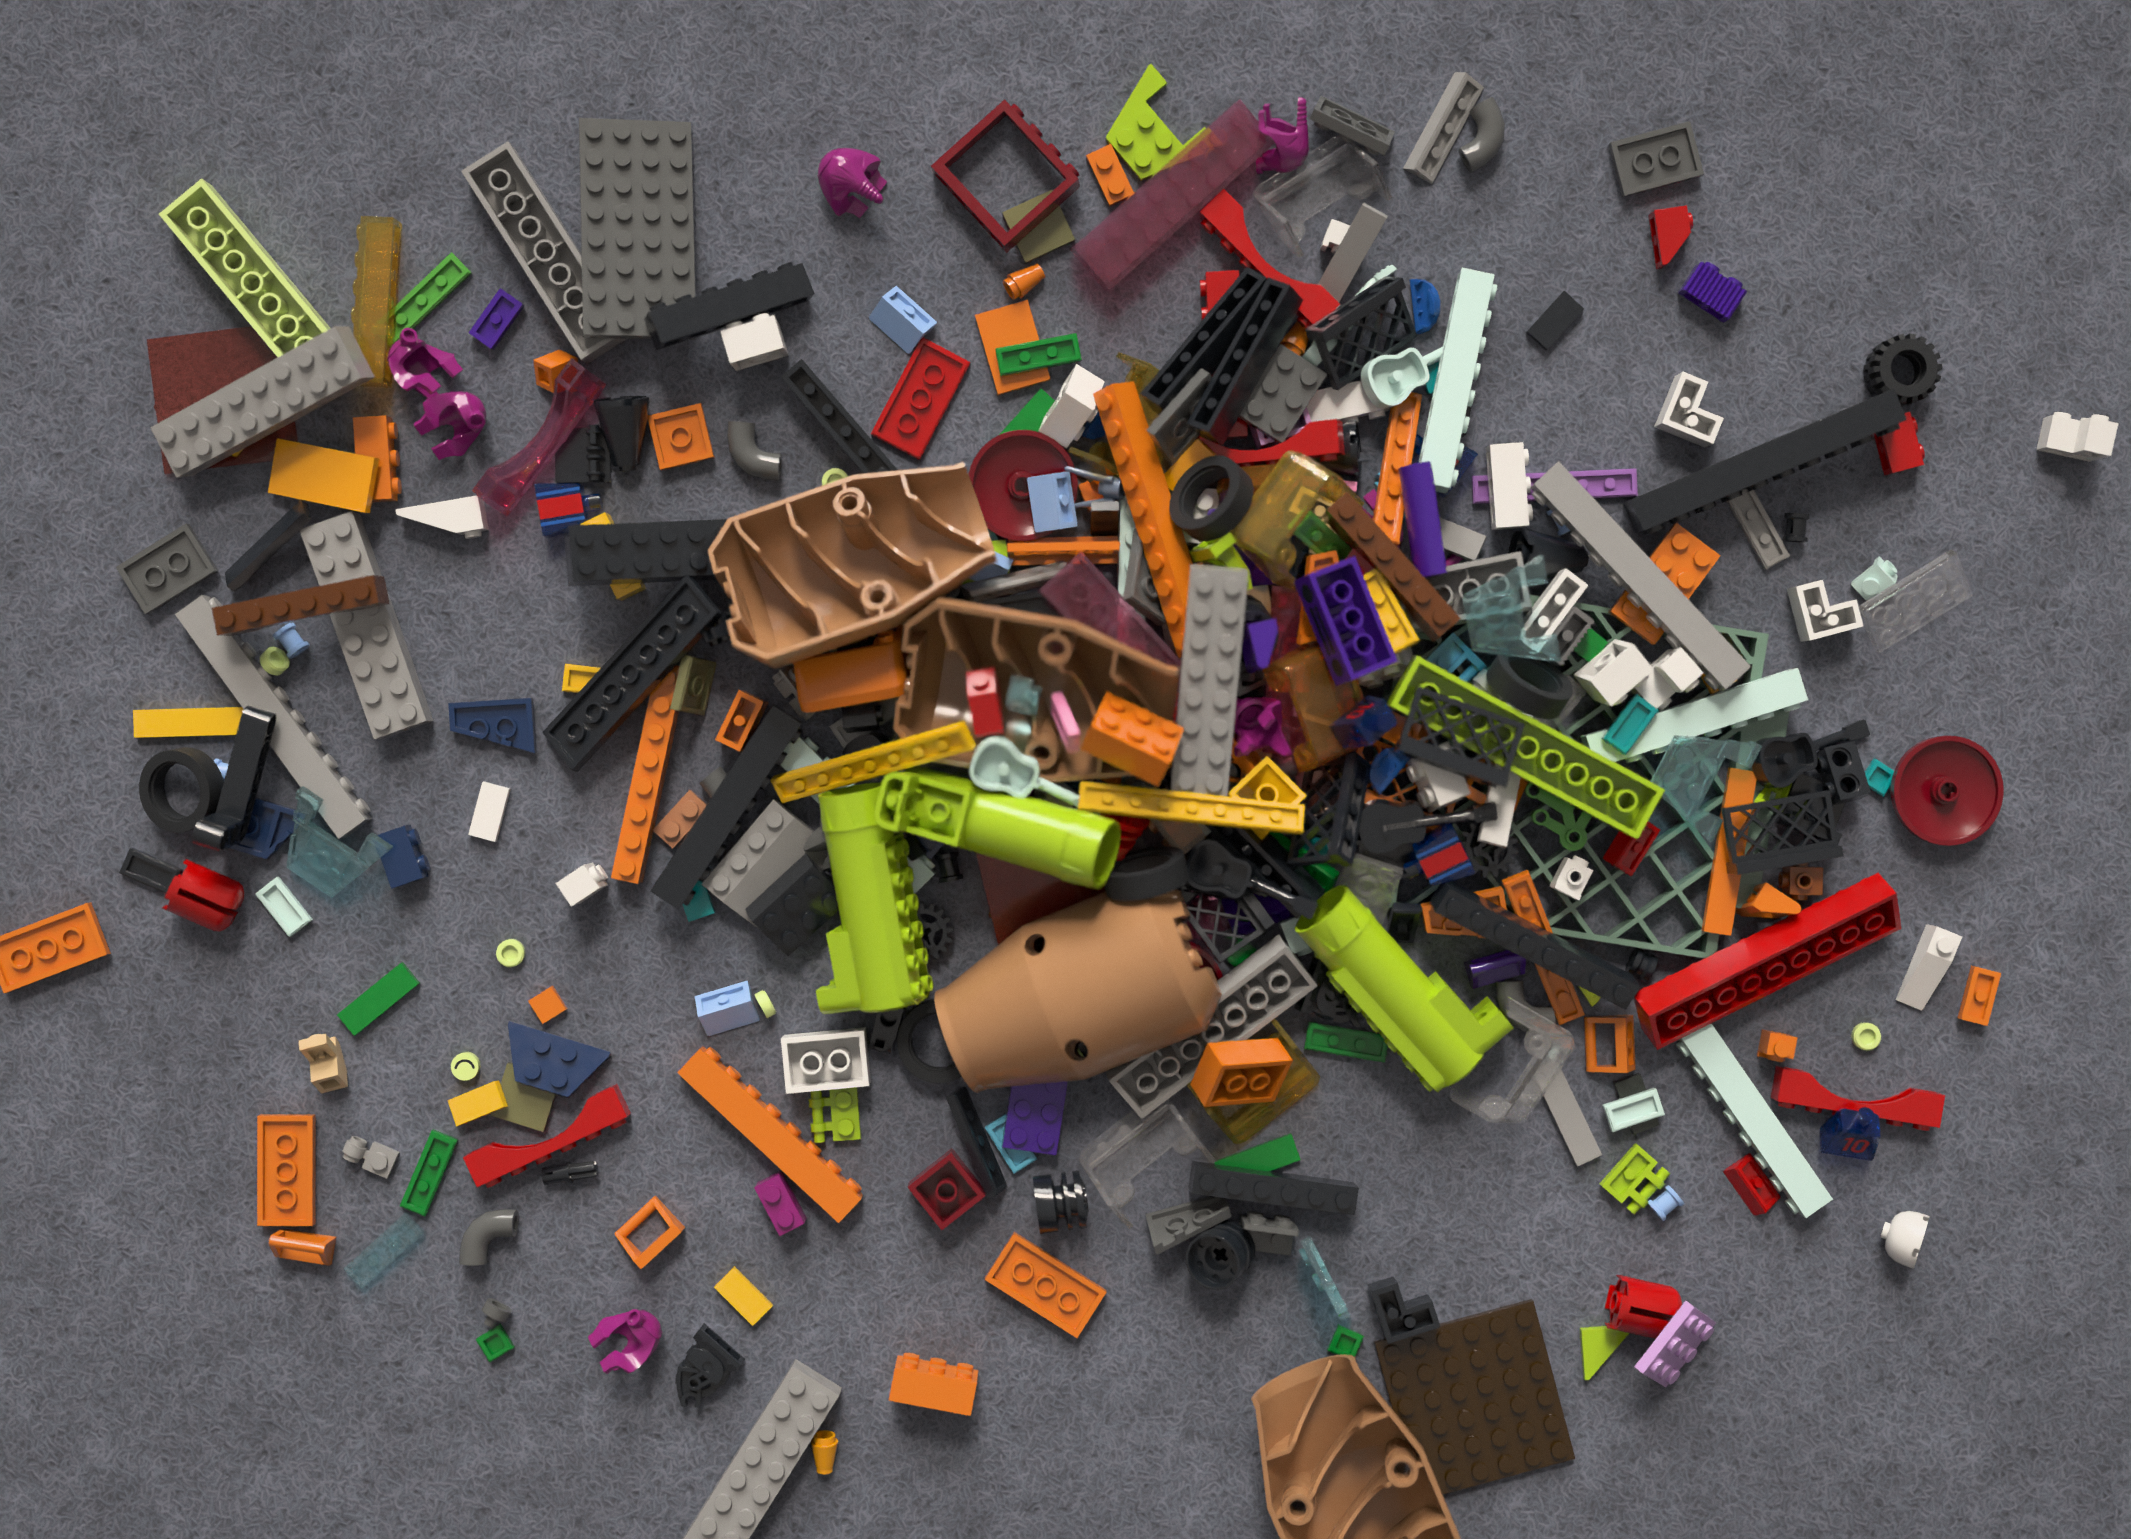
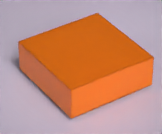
[528,986,567,1024]

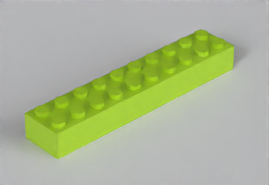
[1386,655,1665,839]

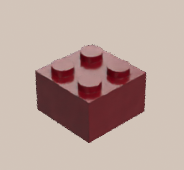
[908,1148,986,1230]

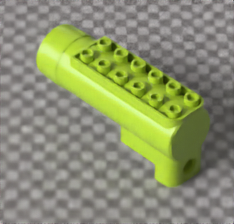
[875,765,1121,889]
[816,782,933,1014]
[1295,885,1514,1093]

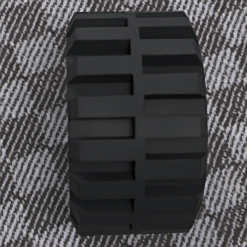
[1863,334,1942,406]

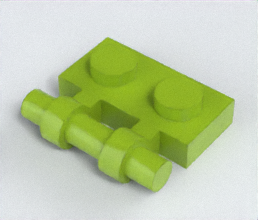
[808,1087,861,1143]
[1599,1143,1670,1215]

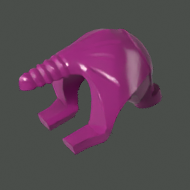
[1256,97,1309,174]
[817,148,887,219]
[387,328,463,399]
[414,391,486,460]
[1234,697,1291,757]
[588,1309,662,1374]

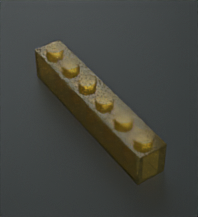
[351,216,402,388]

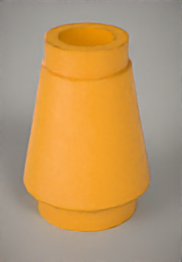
[811,1430,838,1474]

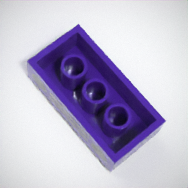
[1293,556,1398,686]

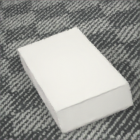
[468,781,511,842]

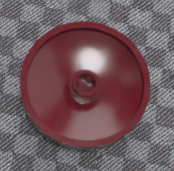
[968,430,1078,541]
[1891,736,2004,846]

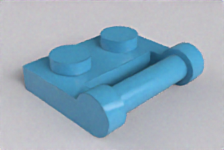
[1425,632,1487,683]

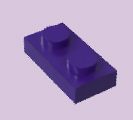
[469,288,525,350]

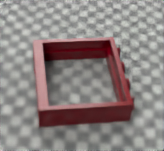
[931,99,1080,253]

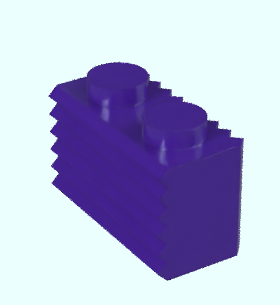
[1678,262,1747,323]

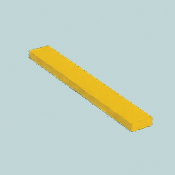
[770,721,976,804]
[1077,781,1305,834]

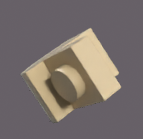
[299,1034,348,1093]

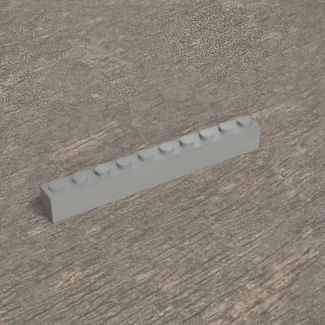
[1530,461,1751,691]
[175,595,372,839]

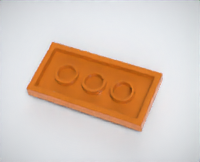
[1609,523,1721,645]
[0,902,111,993]
[257,1114,316,1226]
[985,1232,1107,1338]

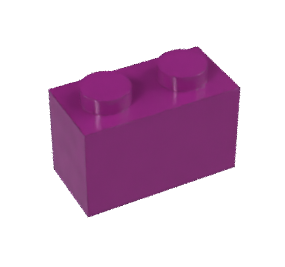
[754,1170,807,1236]

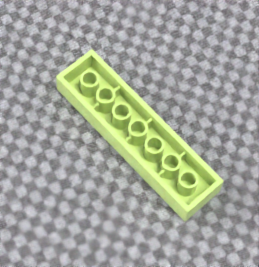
[159,179,331,357]

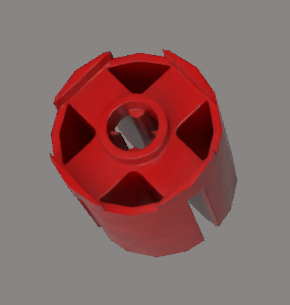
[162,859,244,932]
[1605,1275,1683,1339]

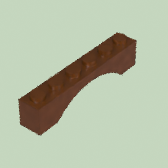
[1322,492,1461,643]
[212,575,390,636]

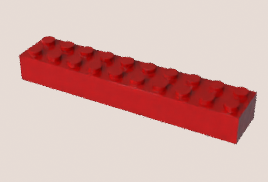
[1634,873,1902,1050]

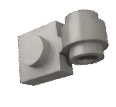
[342,1136,400,1179]

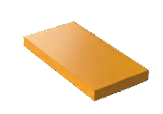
[268,438,379,513]

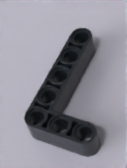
[192,705,277,851]

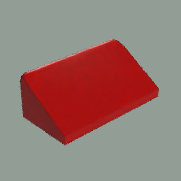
[1603,821,1660,877]
[1723,1153,1781,1216]

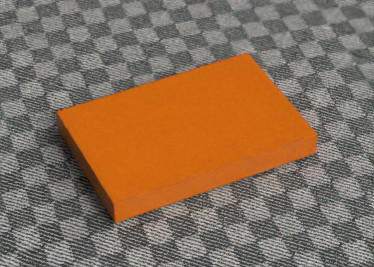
[975,300,1051,395]

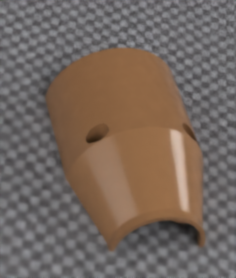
[708,462,997,669]
[894,597,1180,782]
[934,889,1222,1093]
[1251,1354,1461,1539]

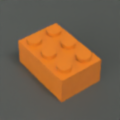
[1080,692,1184,786]
[1190,1038,1293,1107]
[889,1353,978,1416]

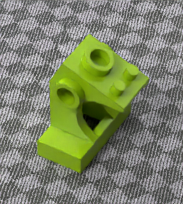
[1189,532,1252,590]

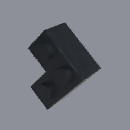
[1367,1277,1440,1344]

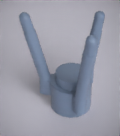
[1065,466,1125,508]

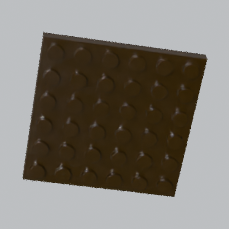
[1374,1299,1575,1494]

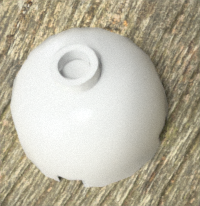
[1881,1211,1929,1269]

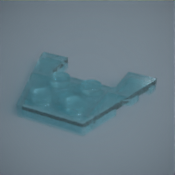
[1463,555,1561,662]
[1650,735,1762,842]
[286,786,393,898]
[1299,1236,1351,1323]

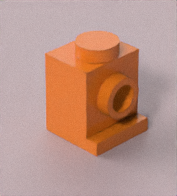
[1757,1029,1797,1062]

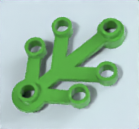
[1524,782,1592,851]

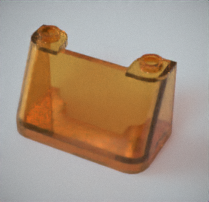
[1262,642,1374,772]

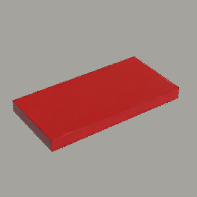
[871,337,971,460]

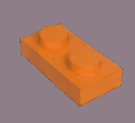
[1086,144,1134,207]
[1958,966,2001,1026]

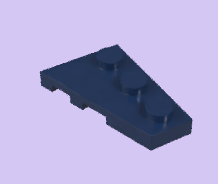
[448,698,537,753]

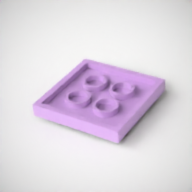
[1635,1301,1716,1387]

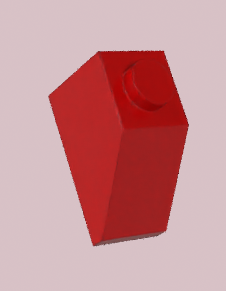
[1648,205,1693,270]
[966,667,1004,738]

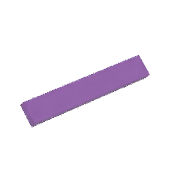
[1471,468,1638,504]

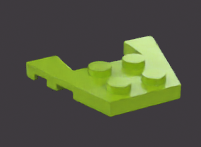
[1105,64,1221,181]

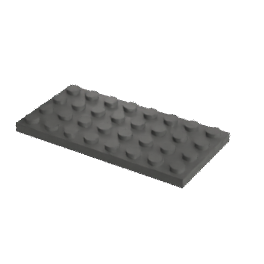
[579,118,696,340]

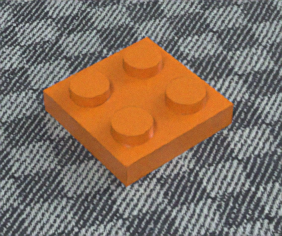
[648,403,715,471]

